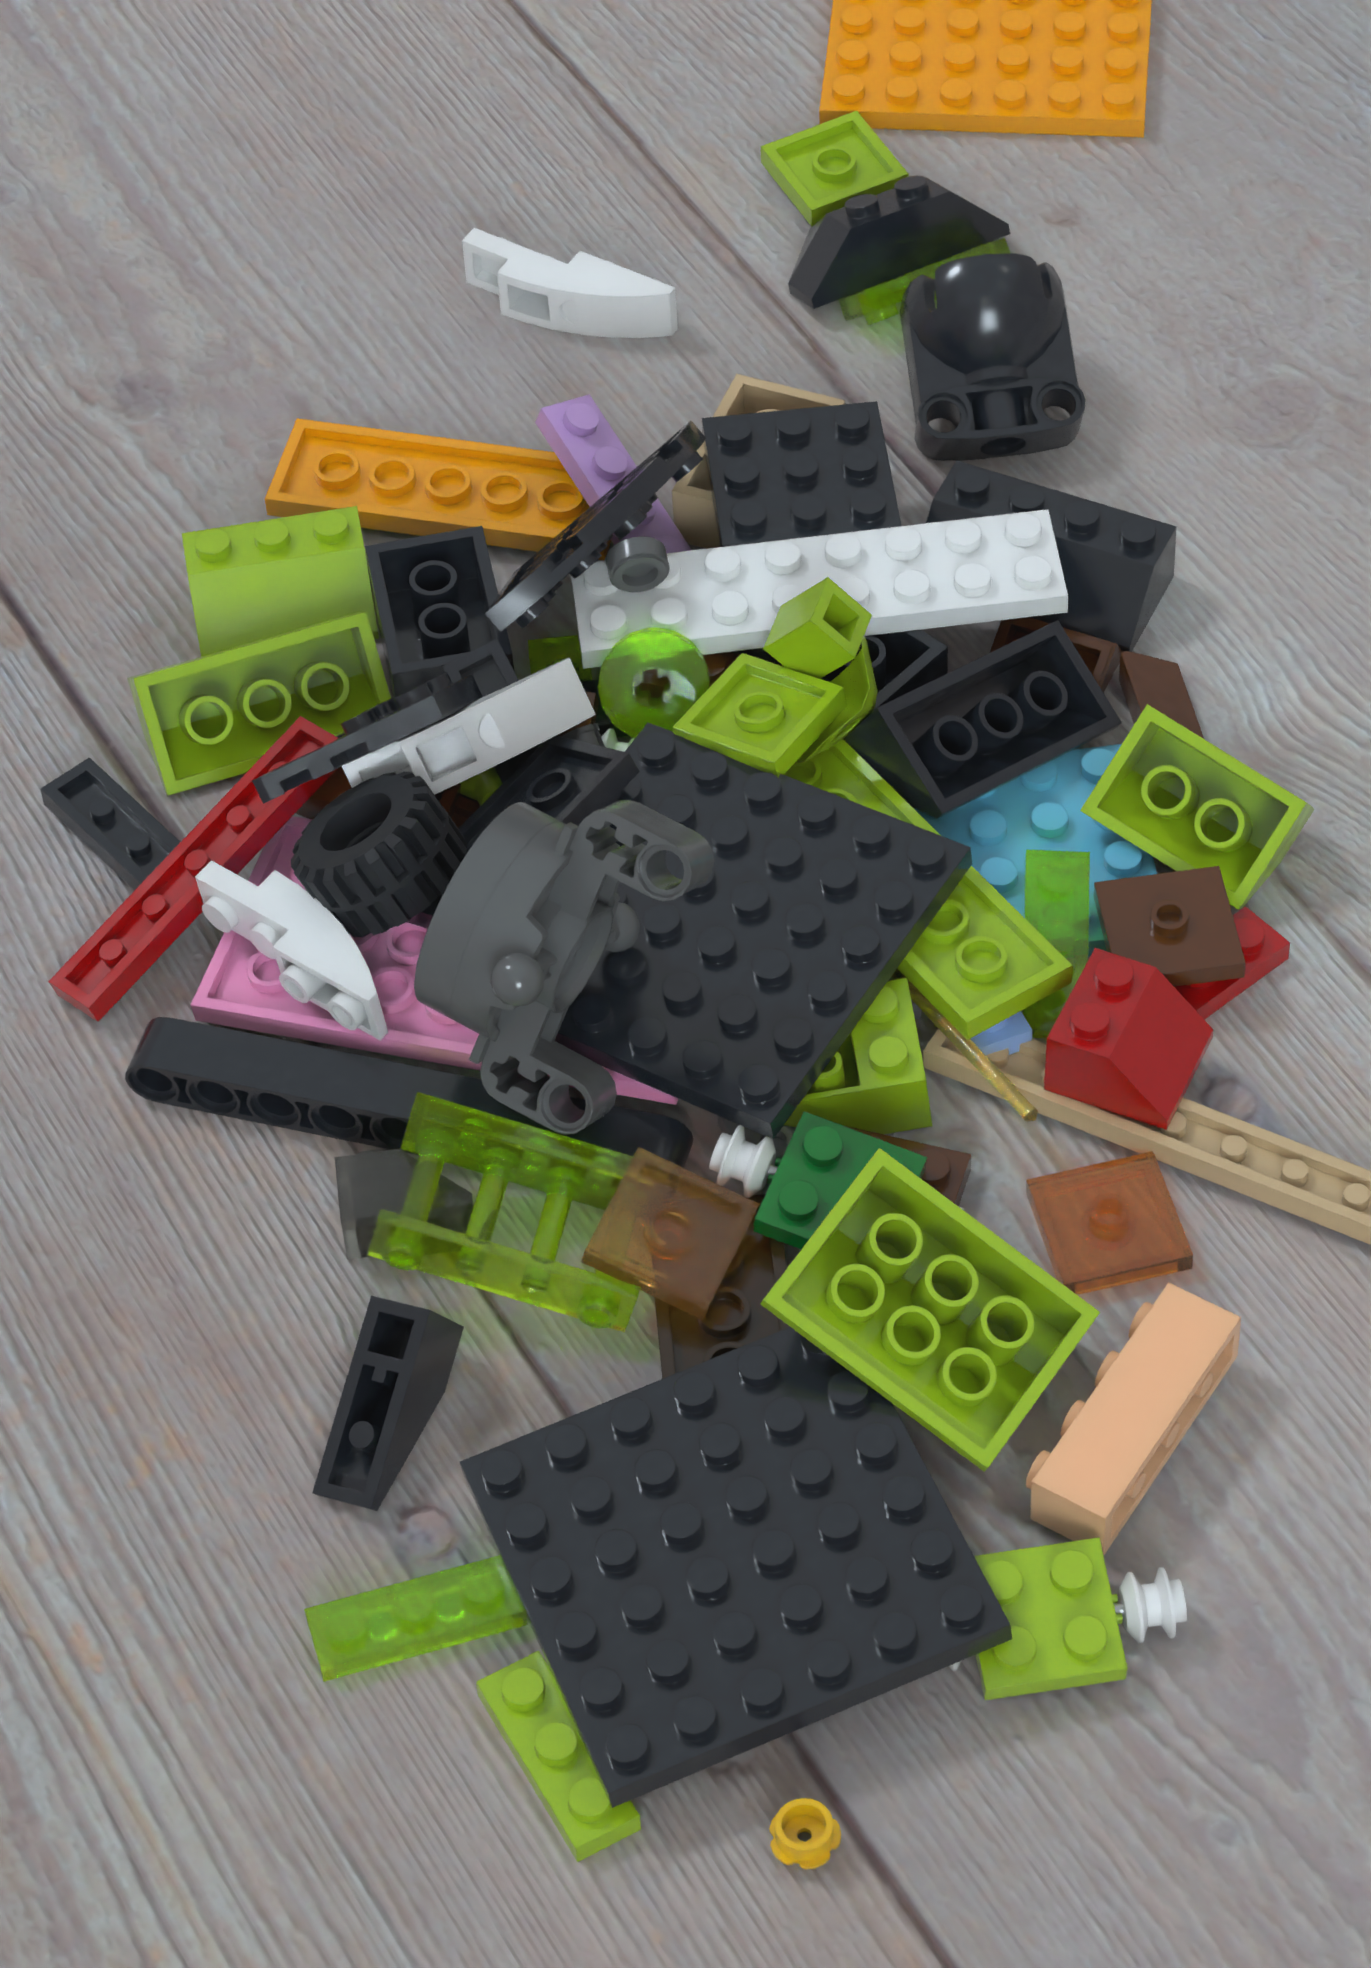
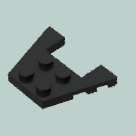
[252,672,482,804]

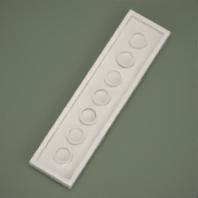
[571,509,1068,669]

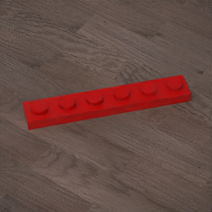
[48,716,338,1022]

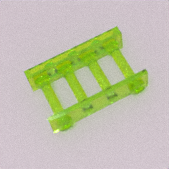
[367,1092,672,1332]

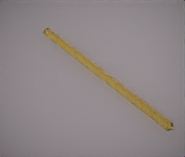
[890,969,1038,1122]

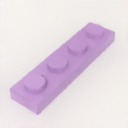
[535,394,691,553]

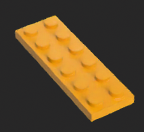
[265,418,611,561]

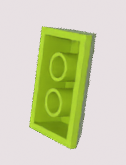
[181,506,379,657]
[1080,704,1314,910]

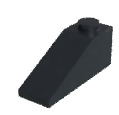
[312,1296,464,1511]

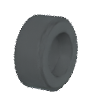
[606,536,670,592]

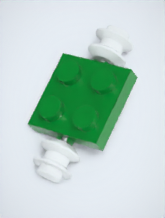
[709,1111,964,1249]

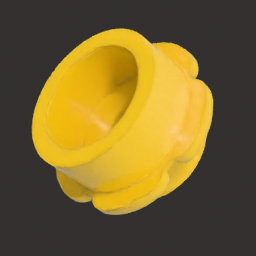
[769,1798,841,1869]

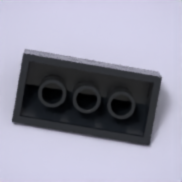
[926,460,1177,652]
[845,620,1122,819]

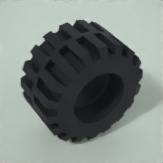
[291,771,467,937]

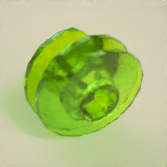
[598,627,710,738]

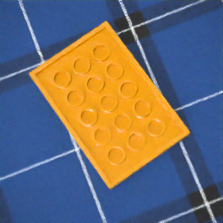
[819,0,1152,138]

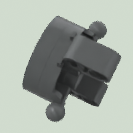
[414,800,715,1134]

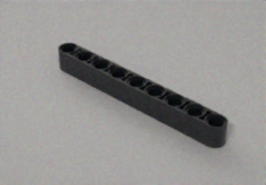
[125,1017,694,1203]

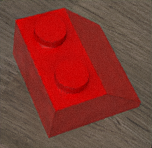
[1044,948,1213,1130]

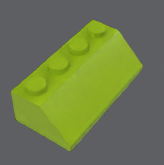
[127,612,391,796]

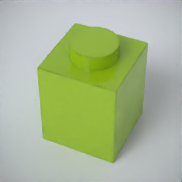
[763,577,872,679]

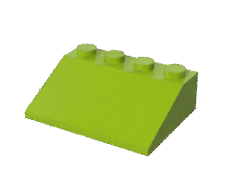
[761,1148,1100,1472]

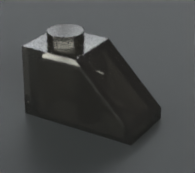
[334,1149,479,1260]

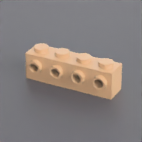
[1026,1282,1241,1556]

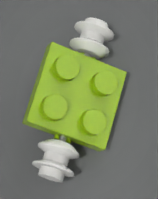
[949,1537,1187,1700]

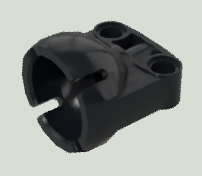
[900,253,1085,461]

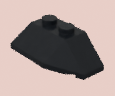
[788,176,1010,309]

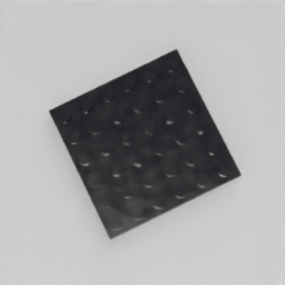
[555,722,973,1139]
[460,1327,1012,1808]

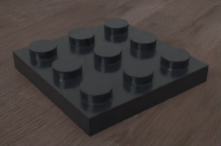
[702,401,902,547]

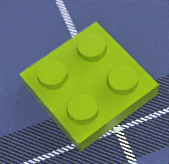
[760,111,909,227]
[673,653,847,777]

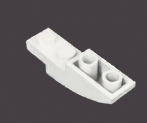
[462,228,678,338]
[342,658,596,795]
[195,860,388,1041]

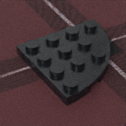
[485,421,706,632]

